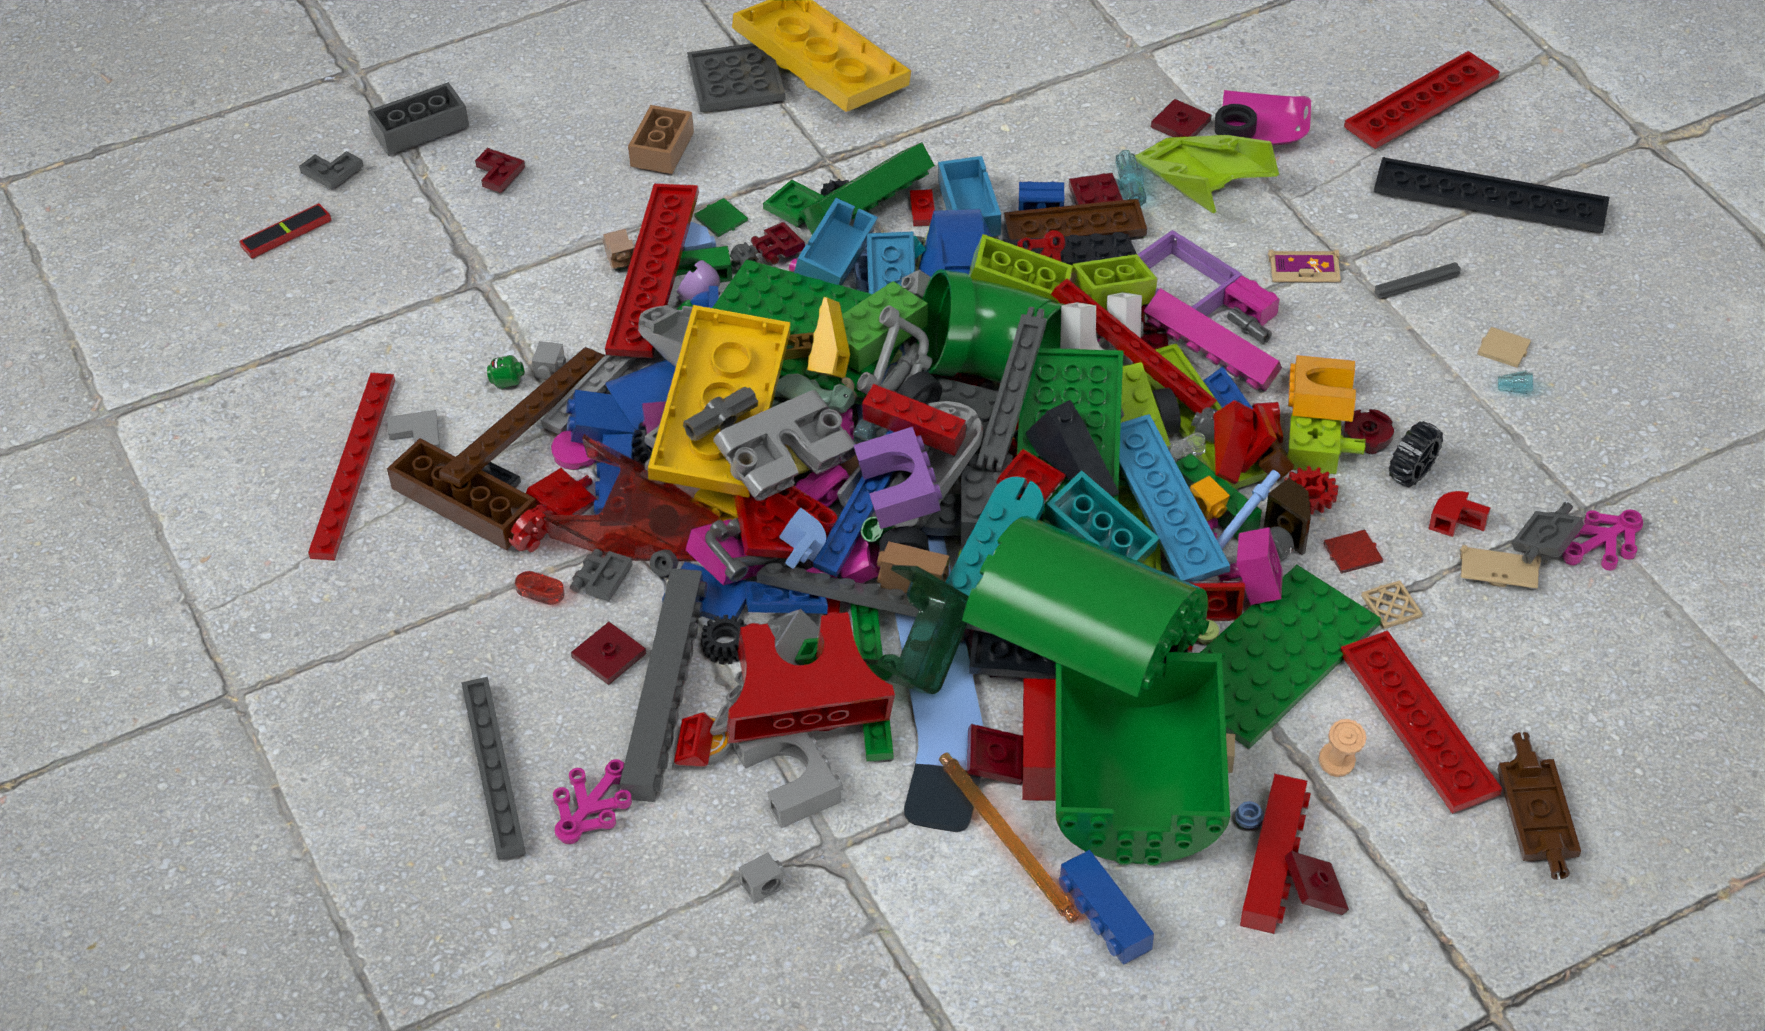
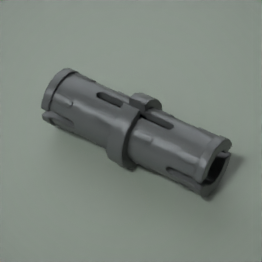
[1227,306,1272,344]

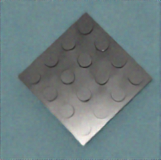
[687,43,786,112]

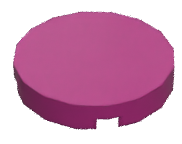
[551,430,598,470]

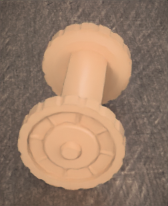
[1318,719,1366,777]

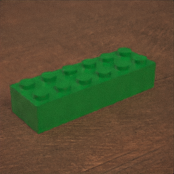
[799,142,935,235]

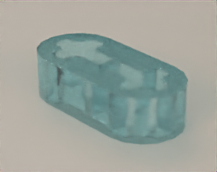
[854,419,877,444]

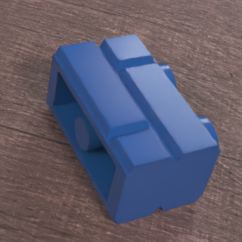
[1018,181,1065,211]

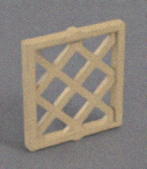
[1361,580,1423,629]

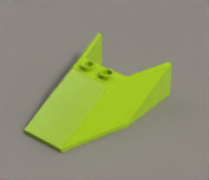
[1134,135,1279,213]

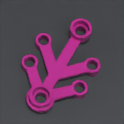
[1562,509,1643,571]
[553,759,632,844]

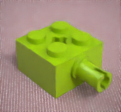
[1287,413,1365,474]

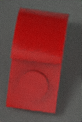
[1429,491,1491,537]

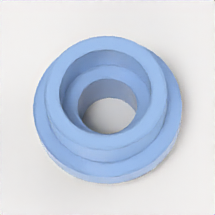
[1235,801,1264,829]

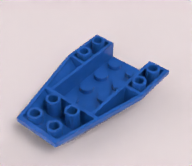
[918,209,992,277]

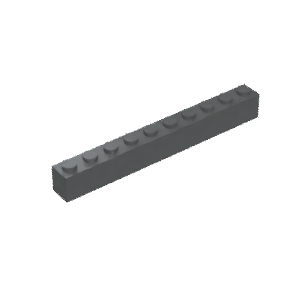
[620,568,707,802]

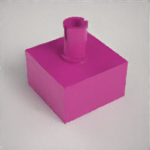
[1218,527,1283,605]

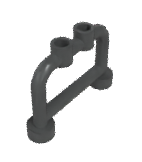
[705,518,791,582]

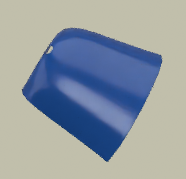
[605,360,676,452]

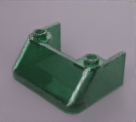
[863,565,969,694]

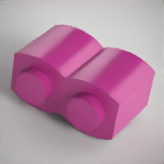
[840,534,881,583]

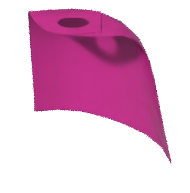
[1222,90,1311,146]

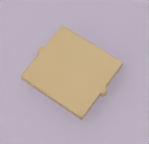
[1477,327,1531,368]

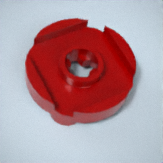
[509,504,557,553]

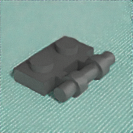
[570,549,633,601]

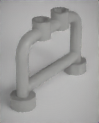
[857,305,932,394]

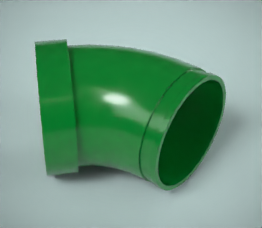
[916,269,1066,383]

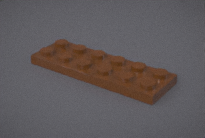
[1004,199,1147,240]

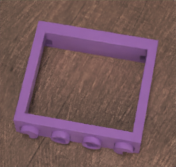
[1137,230,1243,316]

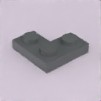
[299,151,363,190]

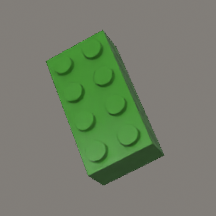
[842,281,928,372]

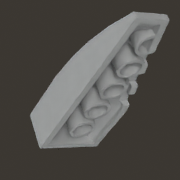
[710,609,819,735]

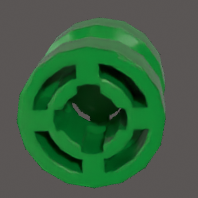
[861,516,896,546]

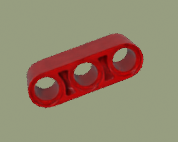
[765,486,837,539]

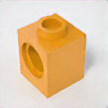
[1190,476,1230,521]

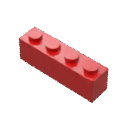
[862,384,966,456]

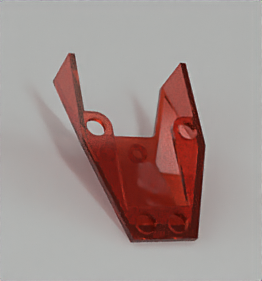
[544,434,719,561]

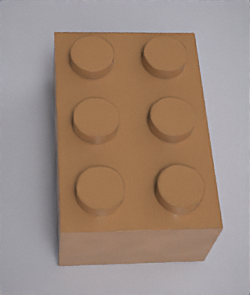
[628,105,694,174]

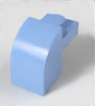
[779,508,826,569]

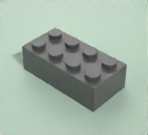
[368,82,469,155]

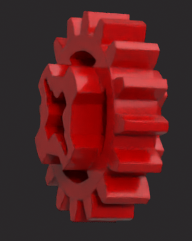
[1284,466,1339,515]

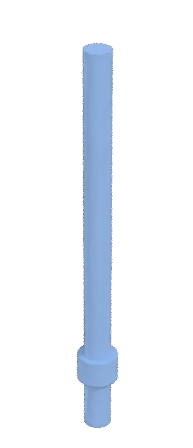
[1217,470,1280,549]

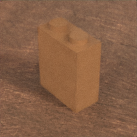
[877,541,949,600]

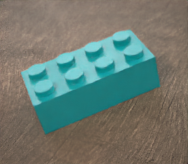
[1043,470,1159,563]

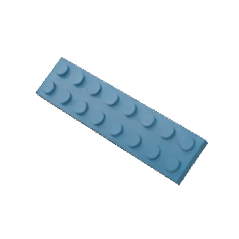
[1119,414,1230,583]

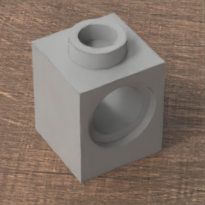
[738,852,785,904]

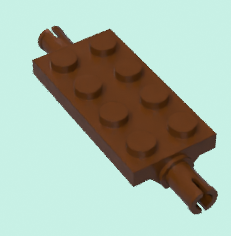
[1497,732,1581,880]

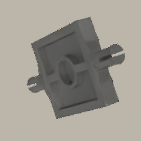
[1512,502,1584,564]

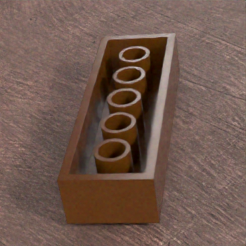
[387,438,537,551]

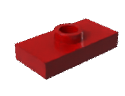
[910,189,935,226]

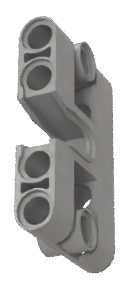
[713,390,856,501]

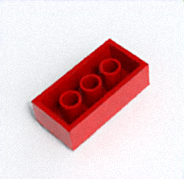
[1022,678,1056,801]

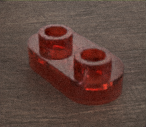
[515,571,565,605]

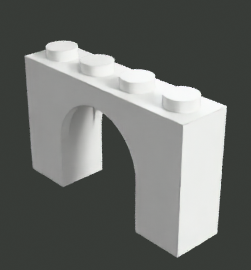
[1061,292,1142,359]

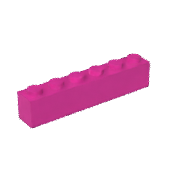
[1144,288,1282,391]

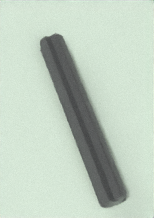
[1374,262,1461,299]

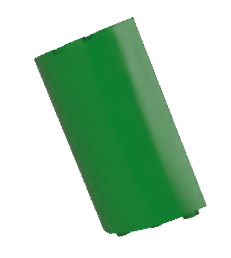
[962,516,1209,698]
[1055,652,1230,866]

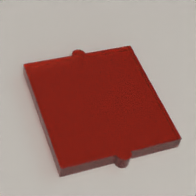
[1323,529,1383,574]

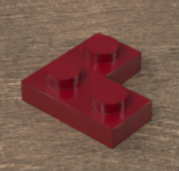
[475,148,525,193]

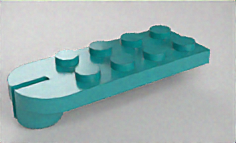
[943,477,1044,601]

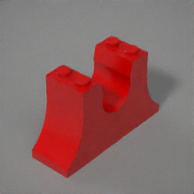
[726,612,895,744]

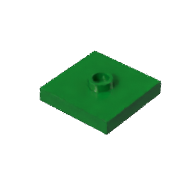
[763,180,824,227]

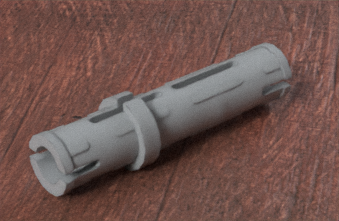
[881,344,919,392]

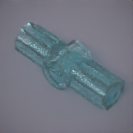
[1115,150,1146,206]

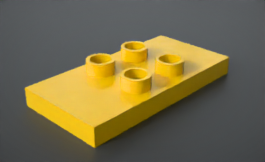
[732,0,911,112]
[648,305,791,498]

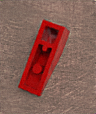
[1214,400,1254,485]

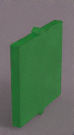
[694,198,748,237]

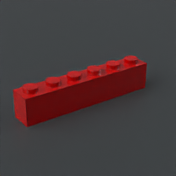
[1240,773,1311,934]

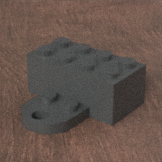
[920,454,1013,552]

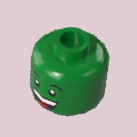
[487,355,525,388]

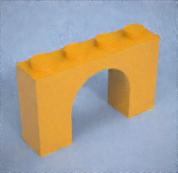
[1288,355,1356,422]

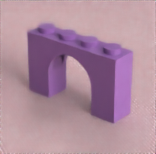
[854,427,943,529]

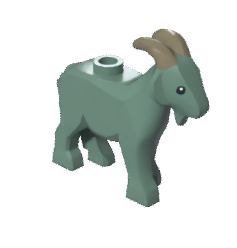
[772,374,857,413]

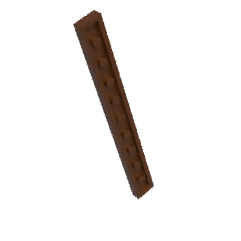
[439,347,605,488]

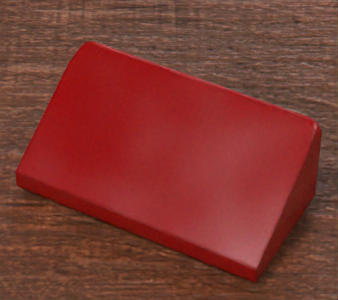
[674,712,714,767]

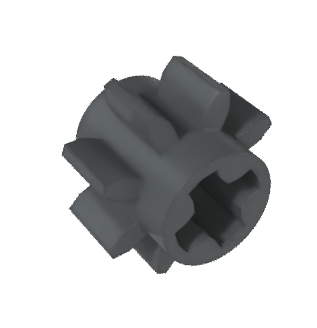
[730,242,759,270]

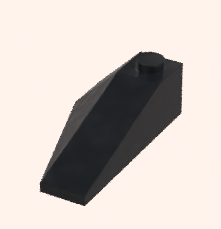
[1025,400,1119,498]

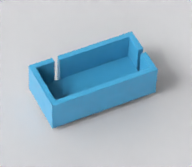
[938,156,1001,236]
[794,198,878,285]

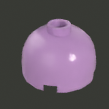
[676,260,720,303]

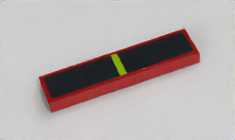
[239,203,332,259]

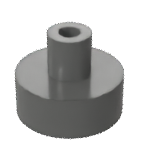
[650,549,678,577]

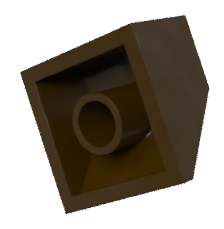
[1264,478,1311,555]

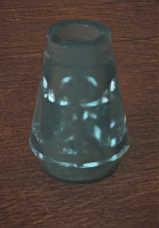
[1498,370,1533,394]

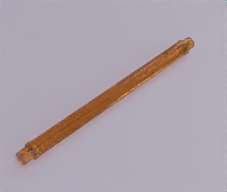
[939,752,1080,923]

